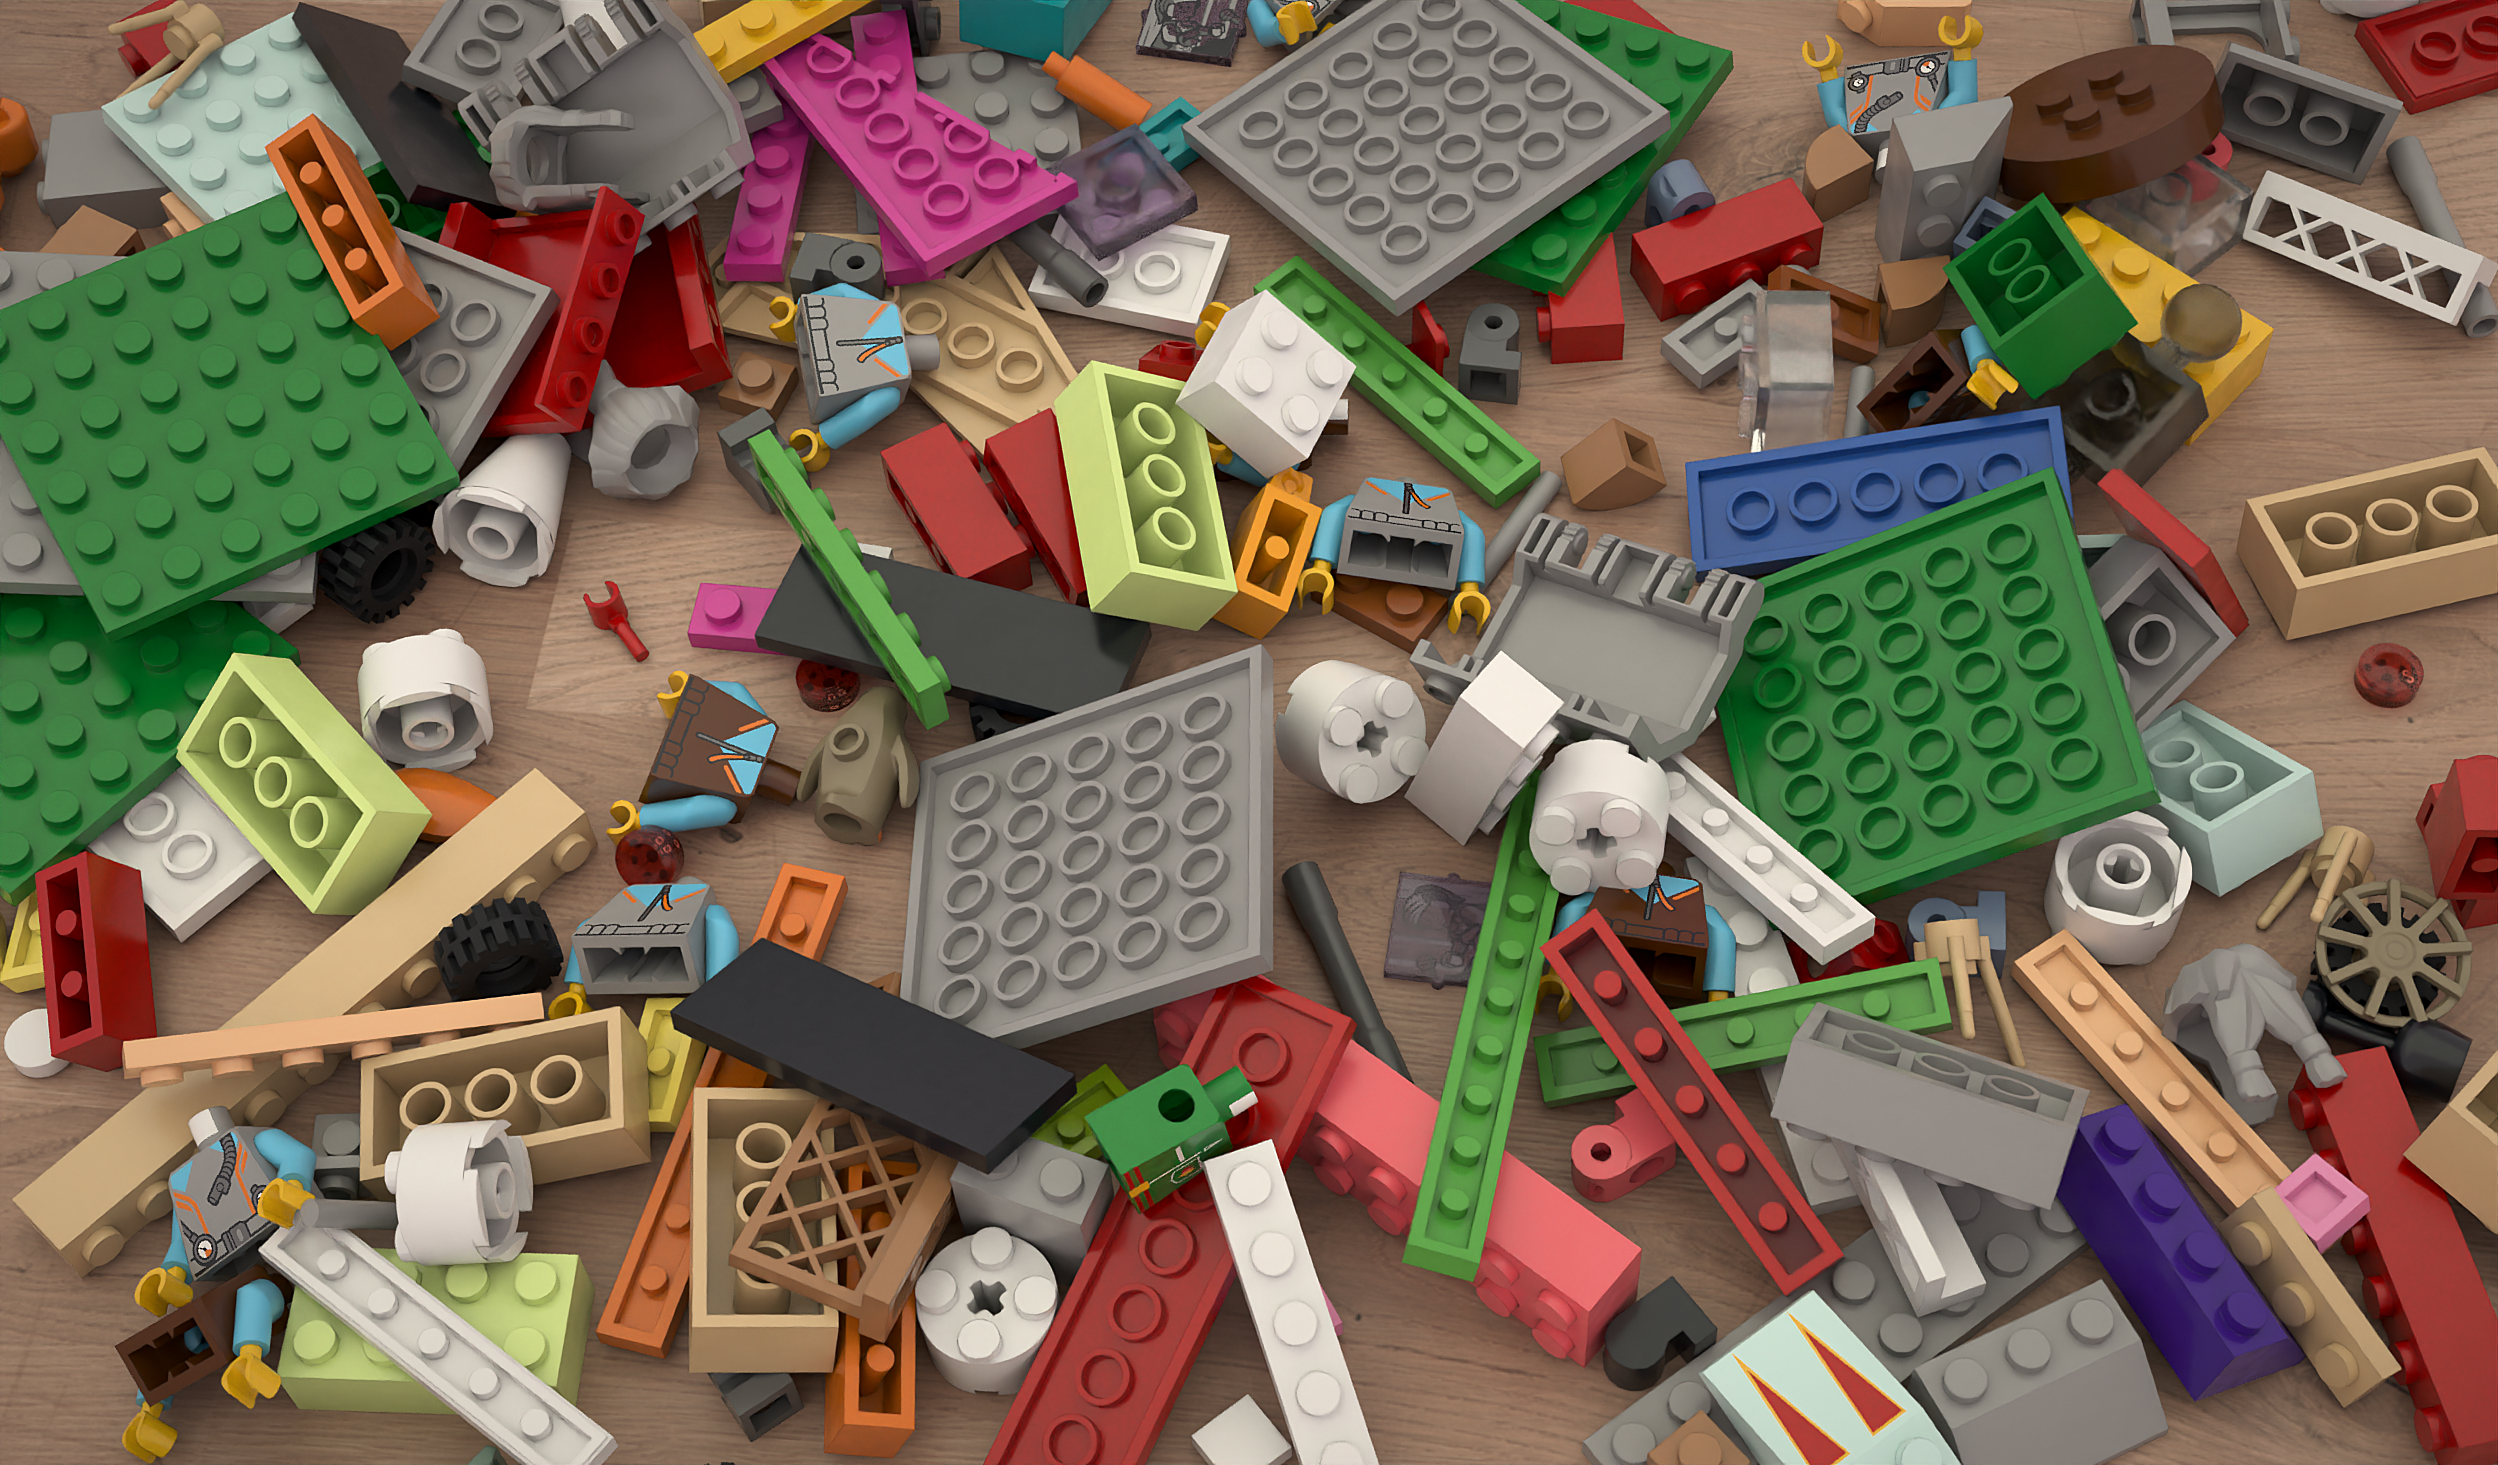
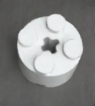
[357,629,493,773]
[1275,660,1429,804]
[1529,739,1671,895]
[2044,811,2192,966]
[384,1120,533,1266]
[915,1227,1061,1395]

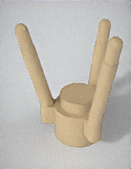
[108,0,225,110]
[2257,826,2376,963]
[1913,919,2026,1069]

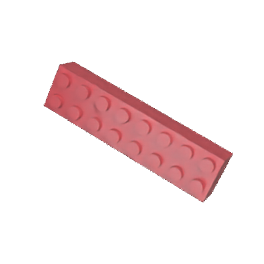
[1153,974,1642,1368]

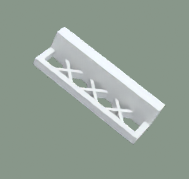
[2236,170,2498,326]
[1829,1136,1986,1317]

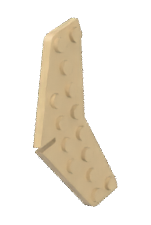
[708,232,1078,459]

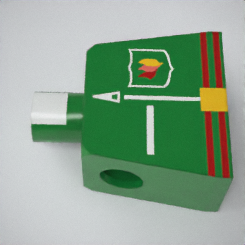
[1084,1064,1258,1214]

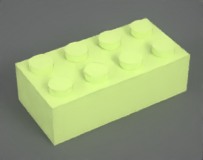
[1054,360,1238,631]
[176,653,433,915]
[277,1248,595,1415]

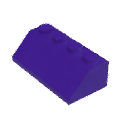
[2056,1104,2306,1402]

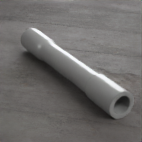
[2386,136,2498,338]

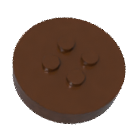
[1997,45,2225,203]

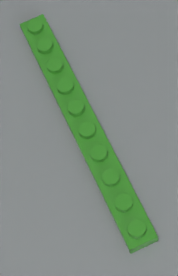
[1402,769,1559,1282]

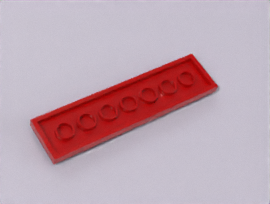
[983,976,1357,1465]

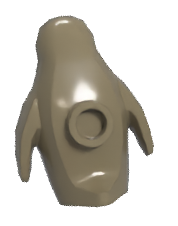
[797,686,920,846]

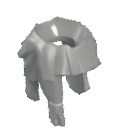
[489,105,650,215]
[565,359,700,500]
[2160,943,2348,1129]

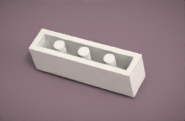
[1404,651,1564,846]

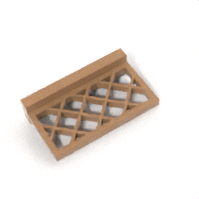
[728,1097,959,1343]

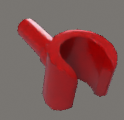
[583,581,649,662]

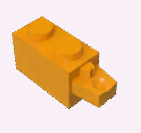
[1212,467,1323,640]

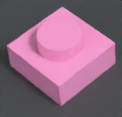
[2274,1153,2371,1254]

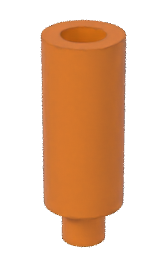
[1041,51,1153,136]

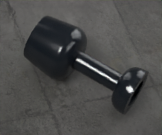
[2302,980,2473,1104]

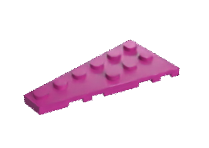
[758,32,1079,277]

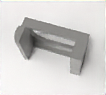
[2129,0,2300,65]

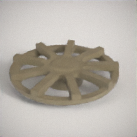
[2315,878,2473,1028]

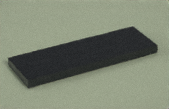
[292,2,517,220]
[754,544,1152,720]
[670,938,1077,1175]

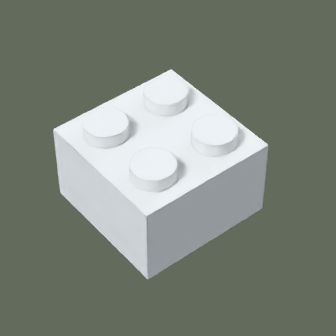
[1175,289,1357,479]

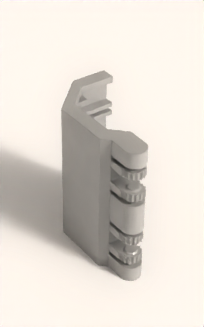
[458,0,755,257]
[1409,513,1764,763]

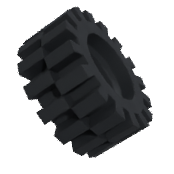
[318,513,435,624]

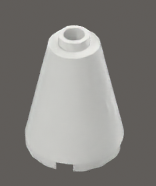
[432,433,571,587]

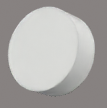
[4,1009,70,1078]

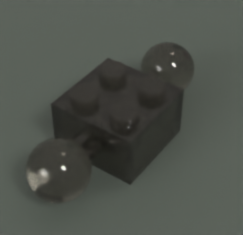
[2020,284,2242,488]

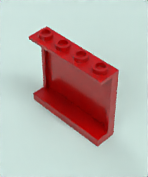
[438,186,645,438]
[560,202,733,437]

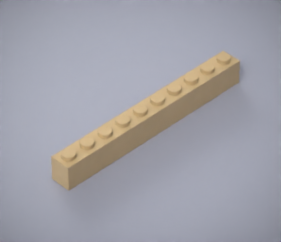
[12,768,598,1279]

